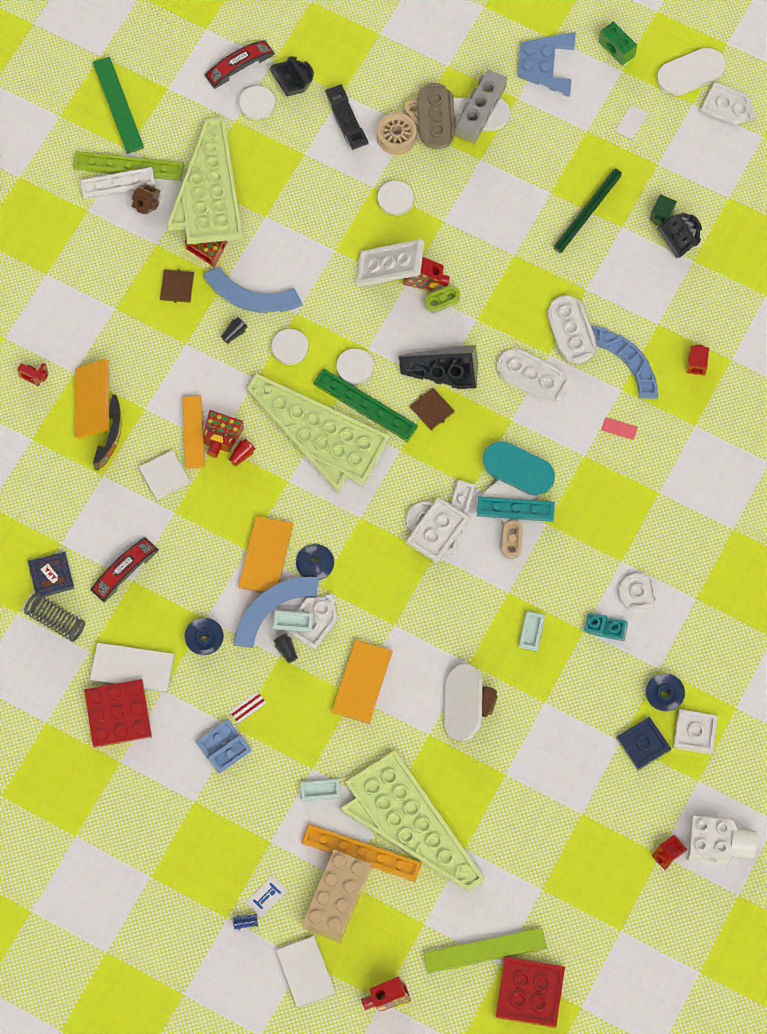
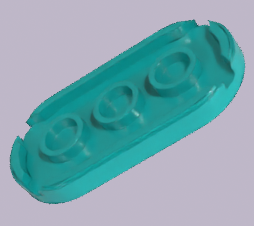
[483,441,555,496]

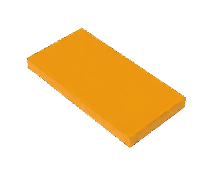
[75,359,109,439]
[238,516,293,593]
[332,640,393,724]

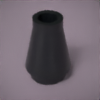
[220,317,248,344]
[273,633,298,664]

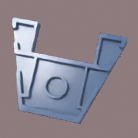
[518,32,576,97]

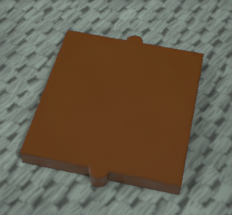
[160,269,194,303]
[410,388,455,430]

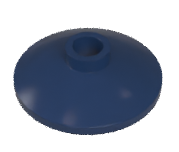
[296,544,334,581]
[185,618,224,655]
[646,673,685,712]

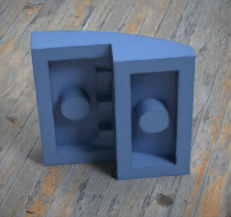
[196,719,252,774]

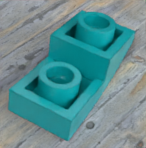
[584,613,628,641]

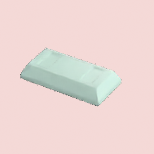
[273,610,314,632]
[519,611,545,651]
[300,779,341,802]

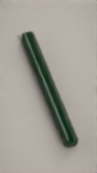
[554,168,622,253]

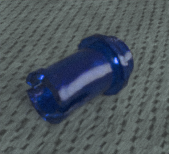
[233,913,258,931]

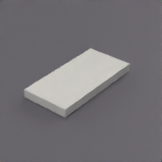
[356,239,425,287]
[90,643,175,693]

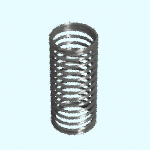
[24,593,85,642]

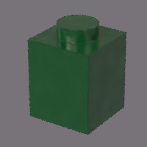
[650,194,677,226]

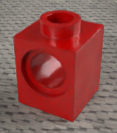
[687,345,709,376]

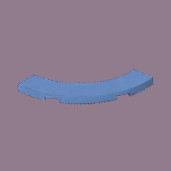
[203,267,303,313]
[591,326,658,399]
[233,577,319,648]

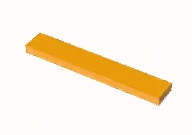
[302,824,422,882]

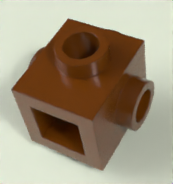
[131,183,161,214]

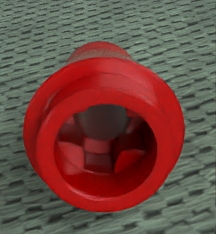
[228,439,256,467]

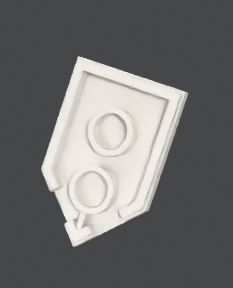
[700,81,757,125]
[285,594,338,650]

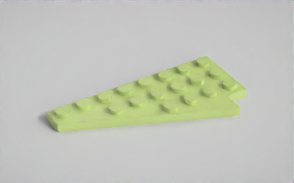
[341,750,485,892]

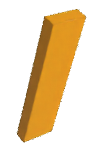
[182,396,205,469]

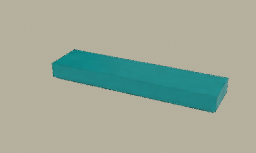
[477,496,555,522]

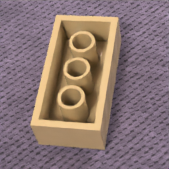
[303,850,371,944]

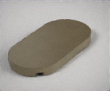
[417,83,455,149]

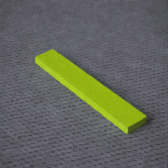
[73,151,184,181]
[423,928,547,974]

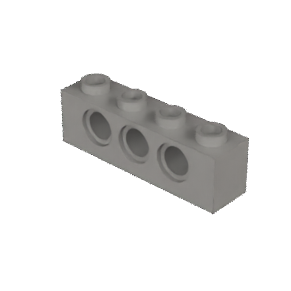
[454,69,507,143]

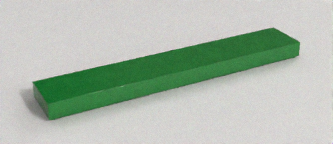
[93,57,144,154]
[313,368,418,442]

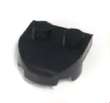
[269,56,314,97]
[657,213,702,259]

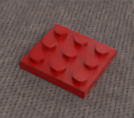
[84,679,152,748]
[495,957,565,1028]

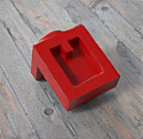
[17,363,49,387]
[652,835,688,870]

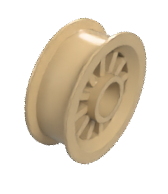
[377,113,417,155]

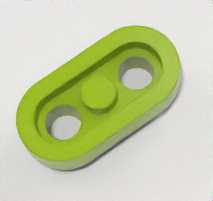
[425,286,460,313]

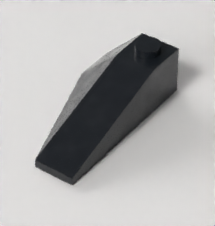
[398,345,478,389]

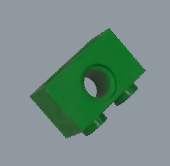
[599,21,637,66]

